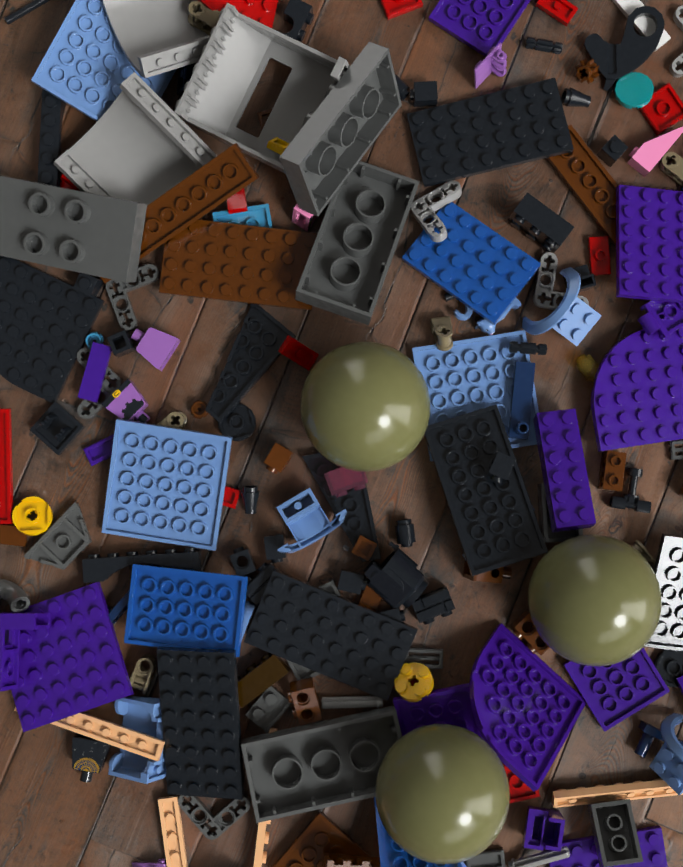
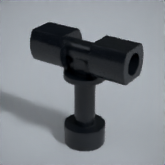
[609,467,651,513]

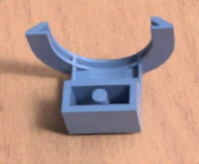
[522,267,602,346]
[276,488,347,553]
[649,713,683,795]

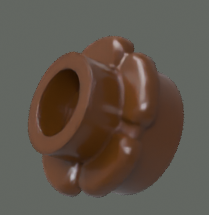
[190,400,209,419]

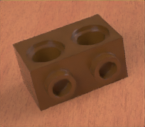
[264,442,294,474]
[597,450,627,491]
[511,609,550,655]
[287,677,323,726]

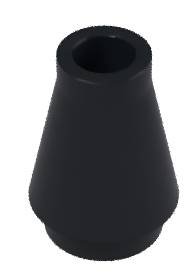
[561,87,591,107]
[241,485,260,514]

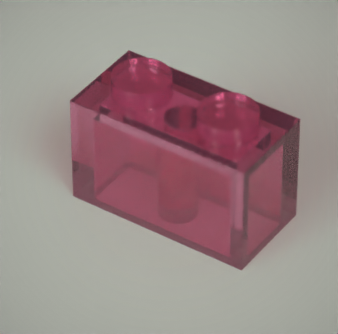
[324,467,368,498]

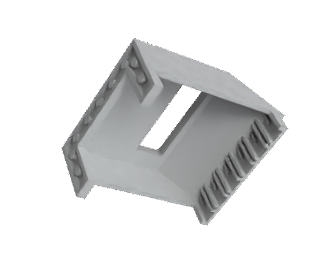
[175,3,350,174]

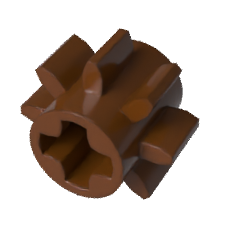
[575,58,599,84]

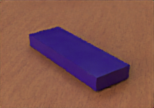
[78,342,112,403]

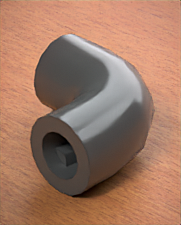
[0,579,30,613]

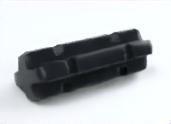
[525,37,563,54]
[509,341,547,355]

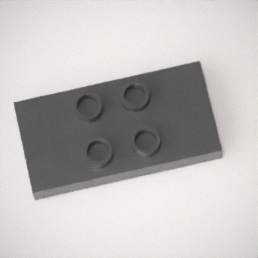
[279,42,402,216]
[295,161,420,325]
[0,175,147,283]
[241,706,401,823]

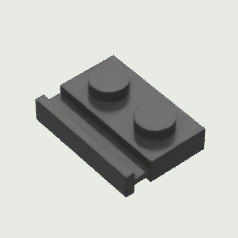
[245,685,292,733]

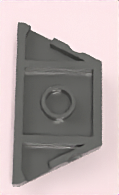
[24,502,92,570]

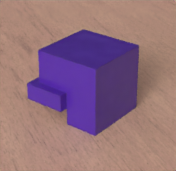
[523,806,565,852]

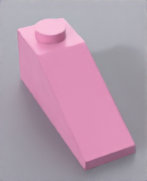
[627,126,683,177]

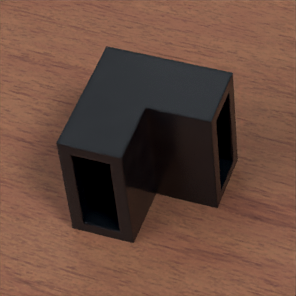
[563,264,596,292]

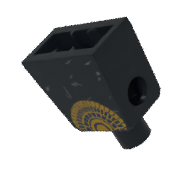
[72,733,111,782]

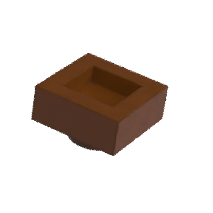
[351,535,377,561]

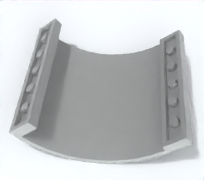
[102,0,210,78]
[54,72,217,205]

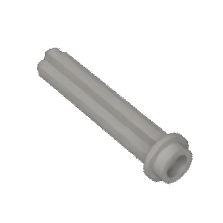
[321,695,383,709]
[508,846,570,867]

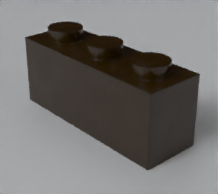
[237,652,290,708]

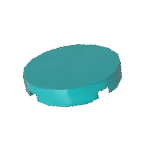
[615,72,654,109]

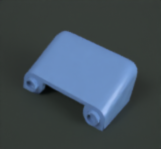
[108,696,166,784]

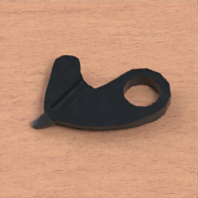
[584,6,665,91]

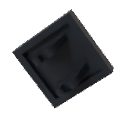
[30,401,85,455]

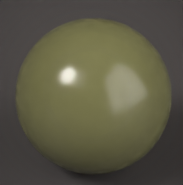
[300,341,430,472]
[528,534,662,666]
[375,724,510,864]

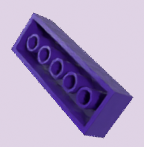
[533,409,596,532]

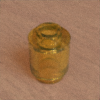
[575,353,599,382]

